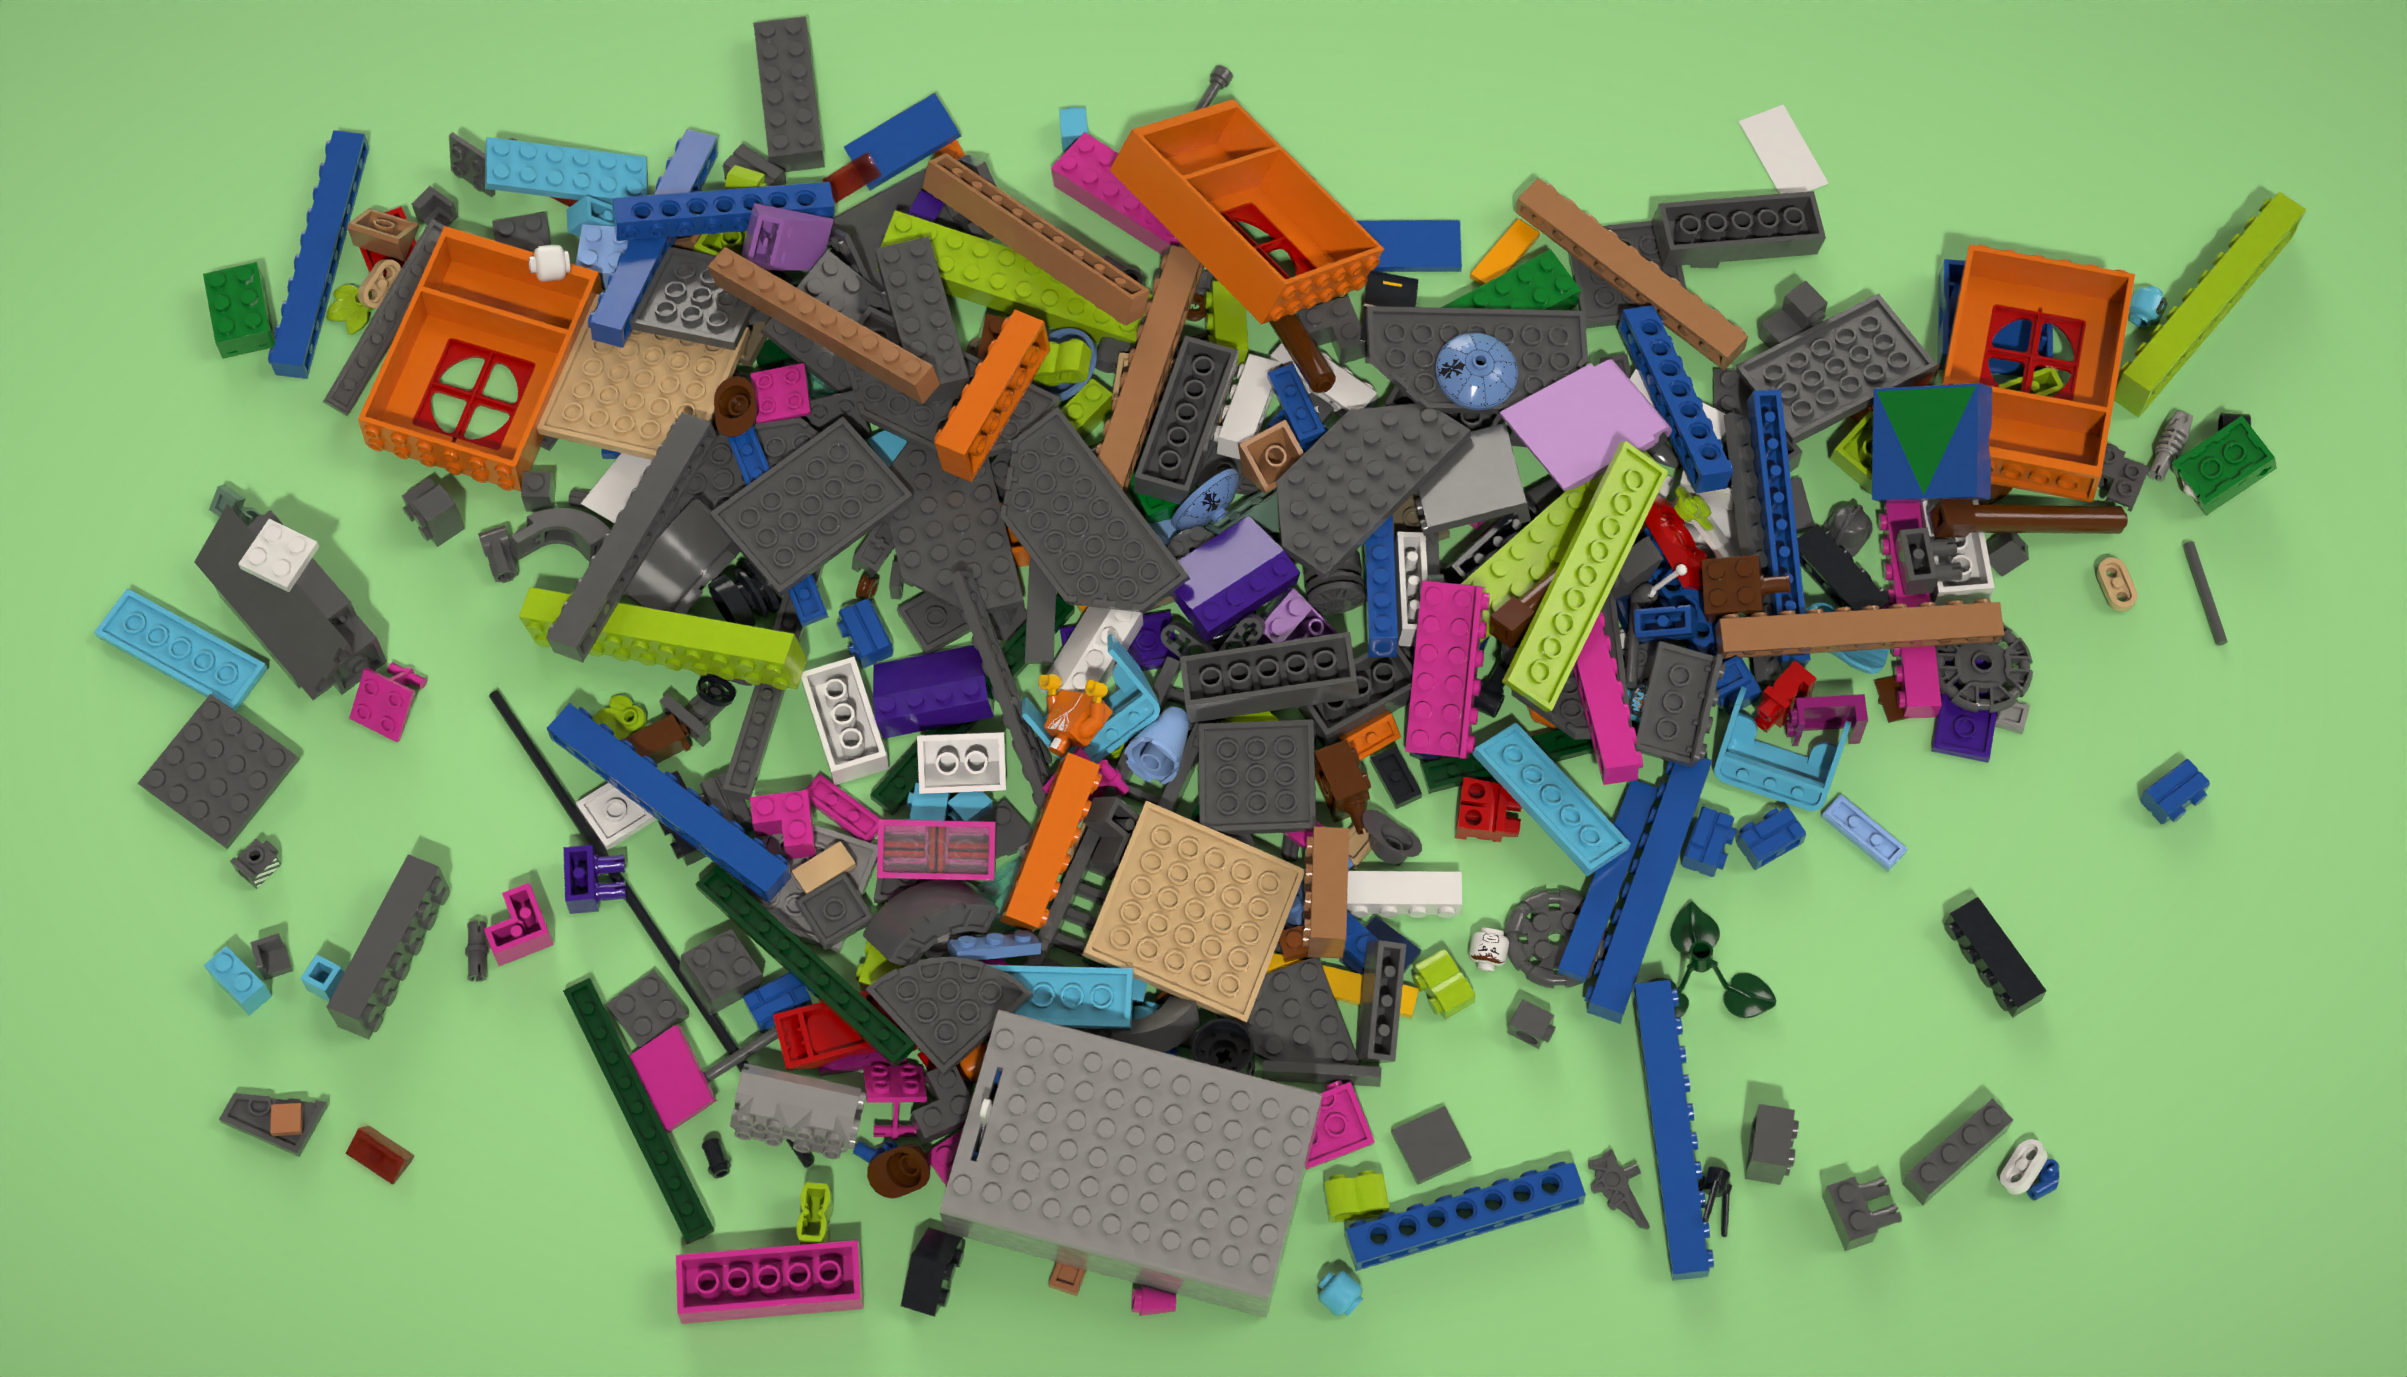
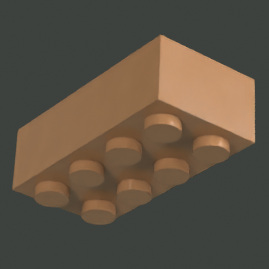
[1302,827,1349,959]

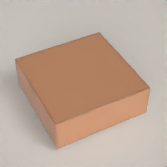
[270,1103,303,1136]
[1048,1262,1087,1296]

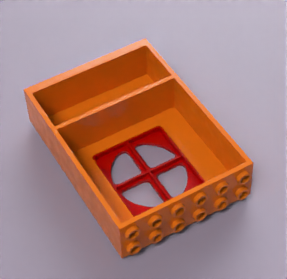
[1109,99,1384,325]
[358,226,602,492]
[1941,244,2135,503]

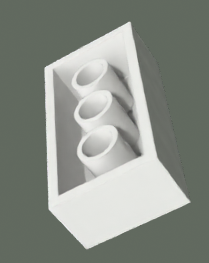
[1920,499,1995,606]
[801,657,889,785]

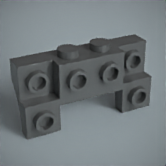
[2098,444,2150,512]

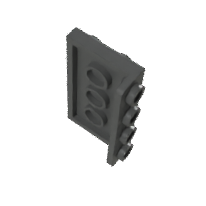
[1634,641,1726,768]

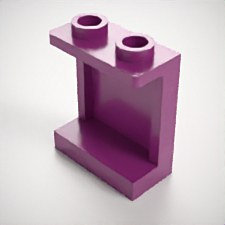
[1785,694,1868,746]

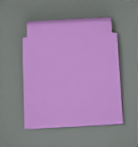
[1500,359,1672,491]

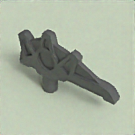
[1588,1149,1650,1230]

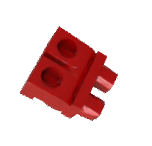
[1754,661,1817,733]
[1455,777,1522,842]

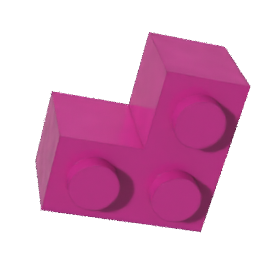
[750,790,816,860]
[484,883,554,966]

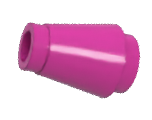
[1131,1285,1177,1316]

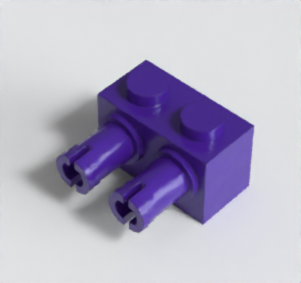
[563,845,627,914]

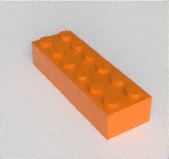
[934,310,1050,482]
[999,752,1102,933]

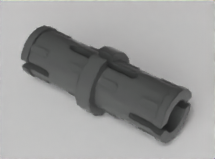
[465,921,489,982]

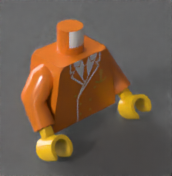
[1038,674,1113,757]

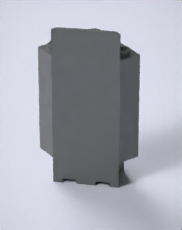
[808,154,997,296]
[194,504,387,700]

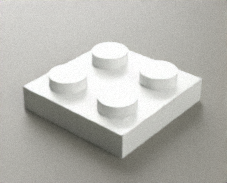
[238,519,320,592]
[576,783,656,851]

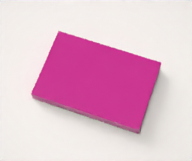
[629,1025,717,1132]

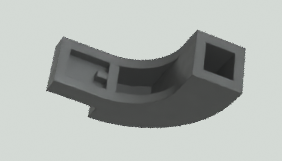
[511,508,611,562]
[1093,996,1200,1052]

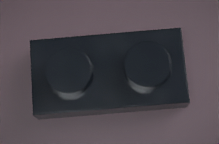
[1370,746,1422,809]

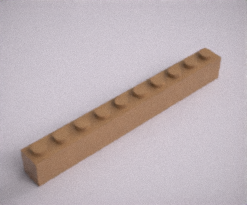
[923,153,1150,326]
[1516,178,1748,371]
[1095,245,1204,494]
[707,247,940,404]
[1715,599,2004,659]

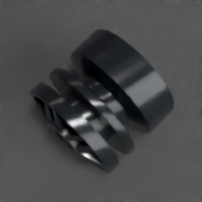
[708,560,780,626]
[1192,1018,1255,1076]

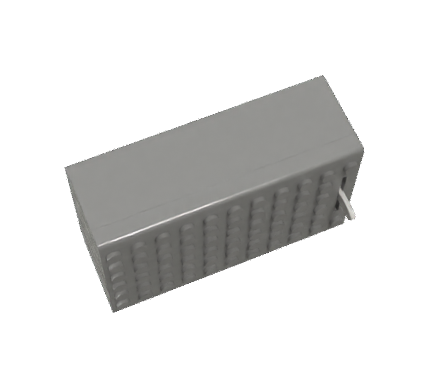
[940,1010,1322,1318]

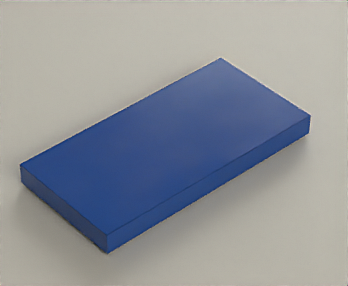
[844,93,962,191]
[1357,220,1462,272]

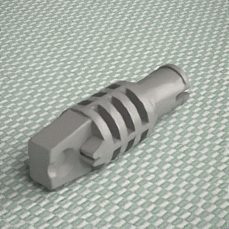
[2147,411,2193,482]

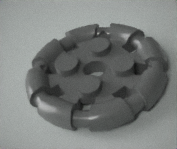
[1935,625,2033,713]
[1504,889,1608,988]

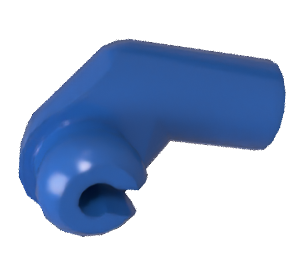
[853,1141,898,1164]
[2027,1159,2059,1201]

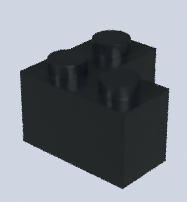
[901,1227,965,1317]

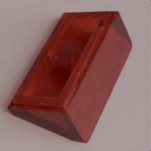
[822,151,882,203]
[345,1126,414,1185]

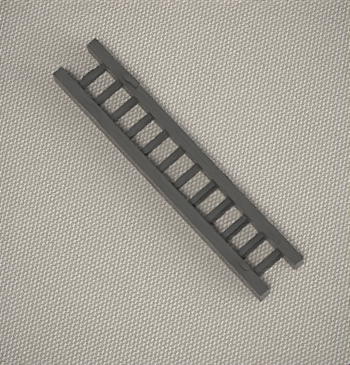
[1024,656,1218,967]

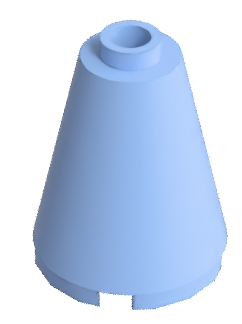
[1125,707,1190,784]

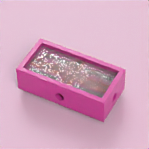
[877,819,996,880]

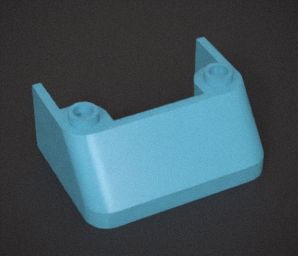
[1022,633,1160,764]
[1714,687,1852,811]

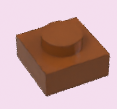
[1278,925,1308,963]

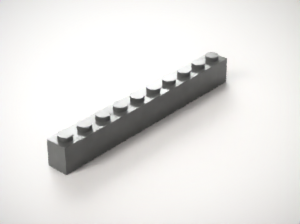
[546,412,717,663]

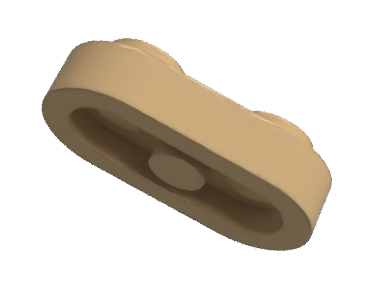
[358,259,401,308]
[2097,557,2137,612]

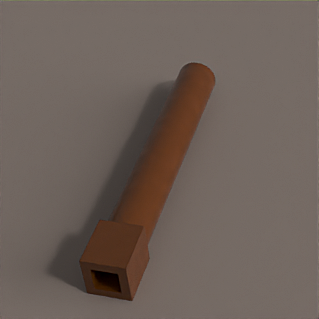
[1269,313,1336,393]
[1929,499,2128,538]
[1489,521,1647,649]

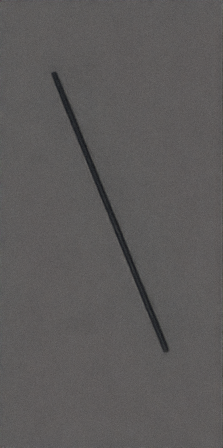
[489,690,814,1168]

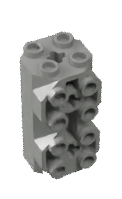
[730,1063,866,1159]

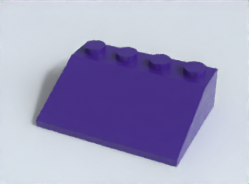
[1170,516,1301,643]
[873,645,994,739]

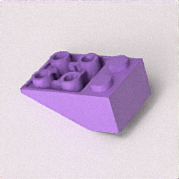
[741,203,834,270]
[1246,588,1338,645]

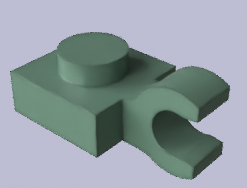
[209,485,261,526]

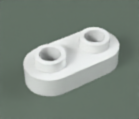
[2000,1139,2048,1195]

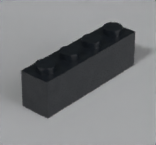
[1440,497,1540,584]
[1797,524,1890,611]
[1945,897,2047,1017]

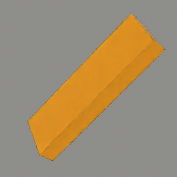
[1470,218,1540,286]

